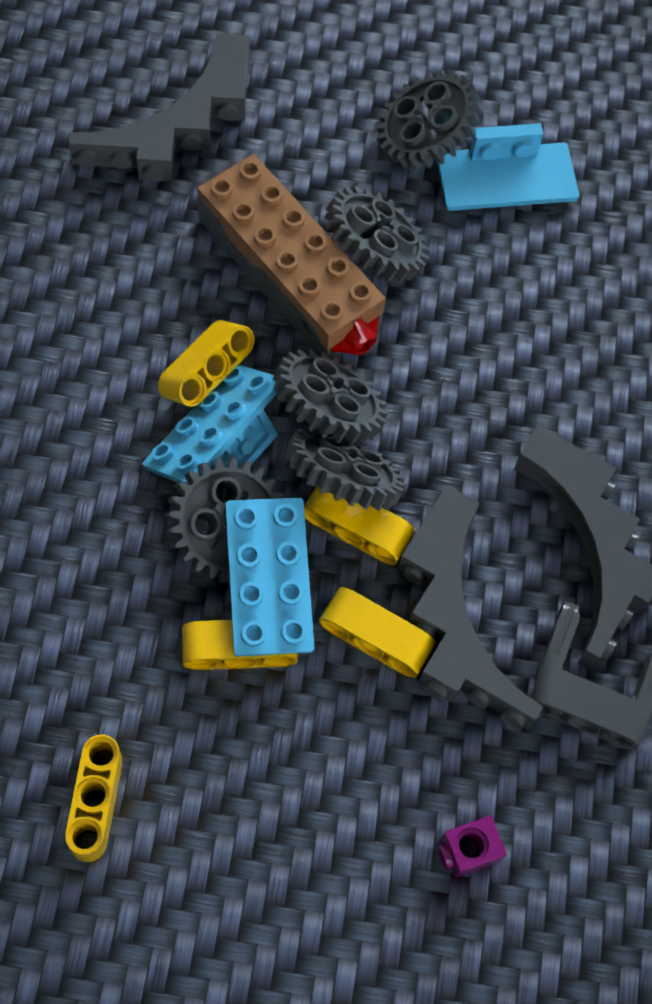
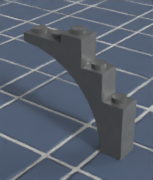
[69,33,249,182]
[514,425,652,670]
[398,485,543,731]

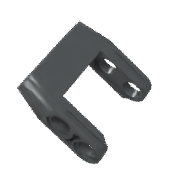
[530,600,652,749]

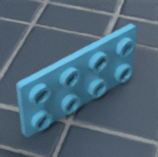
[437,123,579,211]
[142,364,278,485]
[225,498,314,657]

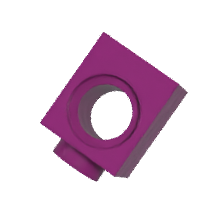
[437,815,507,879]

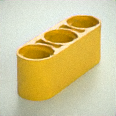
[158,320,254,407]
[304,486,415,565]
[319,587,436,678]
[182,620,298,670]
[66,734,122,862]

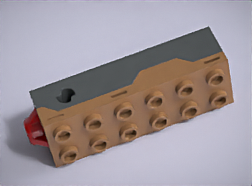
[197,154,386,360]

